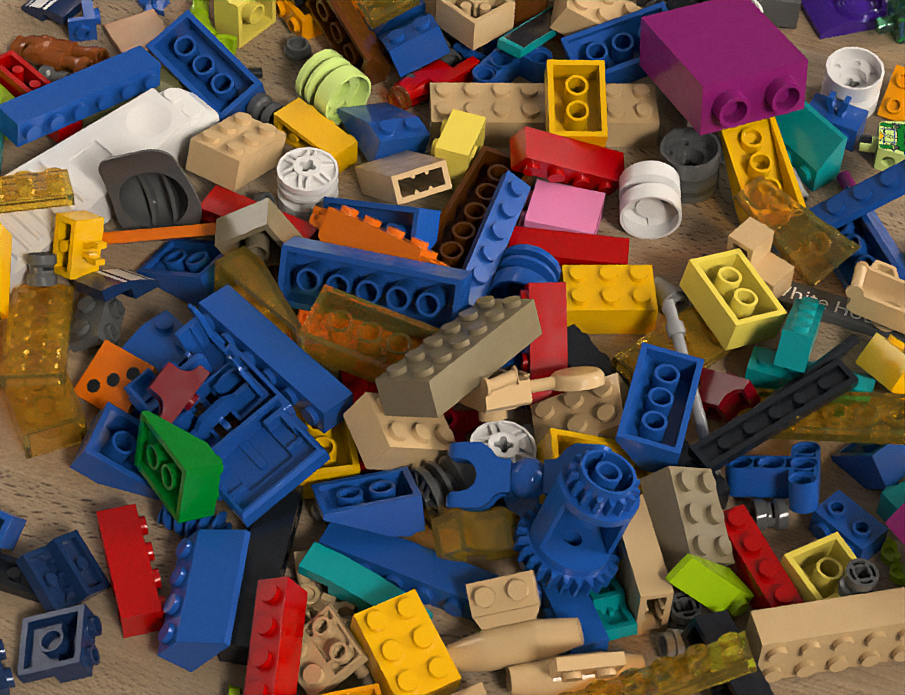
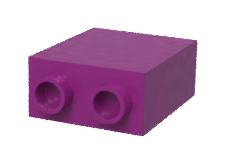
[640,0,808,135]

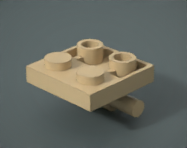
[298,605,369,695]

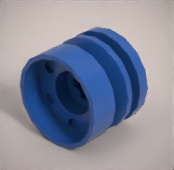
[487,244,561,299]

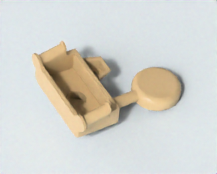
[845,259,905,334]
[458,366,605,422]

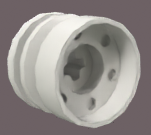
[820,47,885,118]
[277,147,339,222]
[470,420,537,507]

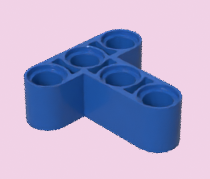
[472,30,553,83]
[725,441,821,514]

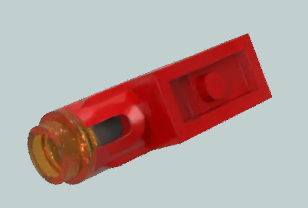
[386,56,480,111]

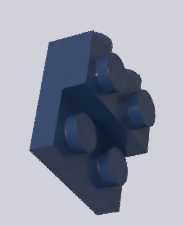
[17,604,102,683]

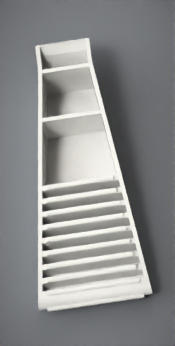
[0,88,220,294]

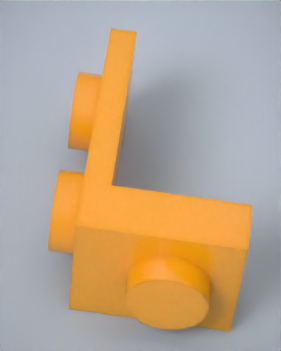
[877,64,905,121]

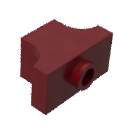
[145,362,210,423]
[699,367,761,423]

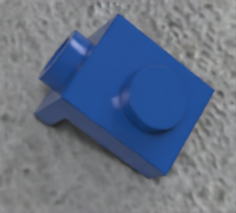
[67,0,101,42]

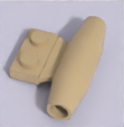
[445,570,584,673]
[505,651,646,695]

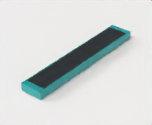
[497,5,559,59]

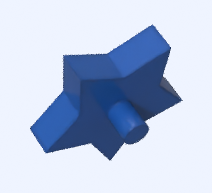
[138,0,170,16]

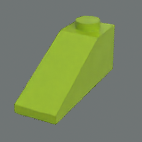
[665,553,755,619]

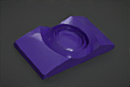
[800,0,905,39]

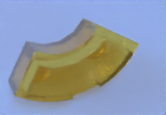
[431,507,520,562]

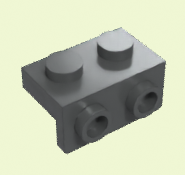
[67,296,125,353]

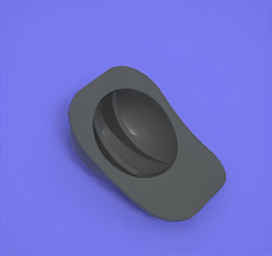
[98,149,202,230]

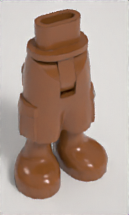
[10,34,109,73]

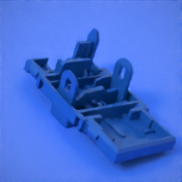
[123,303,331,528]

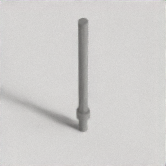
[662,299,722,476]

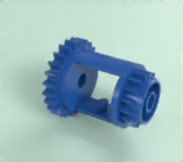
[513,449,641,597]

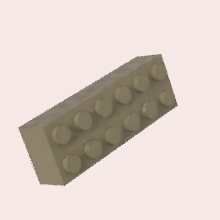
[375,296,542,418]

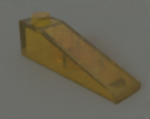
[214,246,302,347]

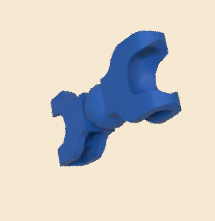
[446,442,612,513]

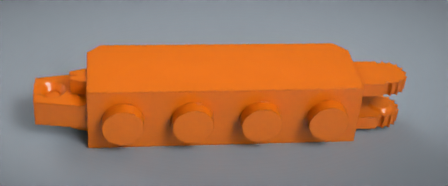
[309,205,449,267]

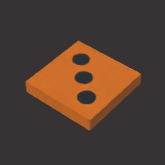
[72,339,159,415]

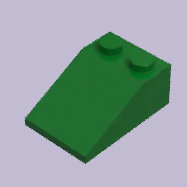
[134,410,223,523]

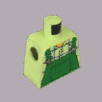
[858,121,905,171]

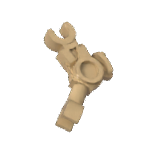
[293,550,355,626]

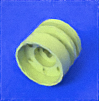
[295,49,371,125]

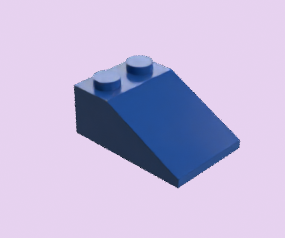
[376,12,451,77]
[336,102,431,162]
[136,239,244,306]
[122,309,188,417]
[70,402,161,501]
[311,466,426,537]

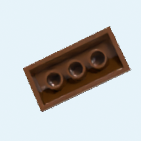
[305,0,391,86]

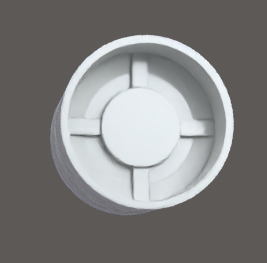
[619,161,682,239]

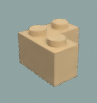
[436,0,515,50]
[726,216,795,299]

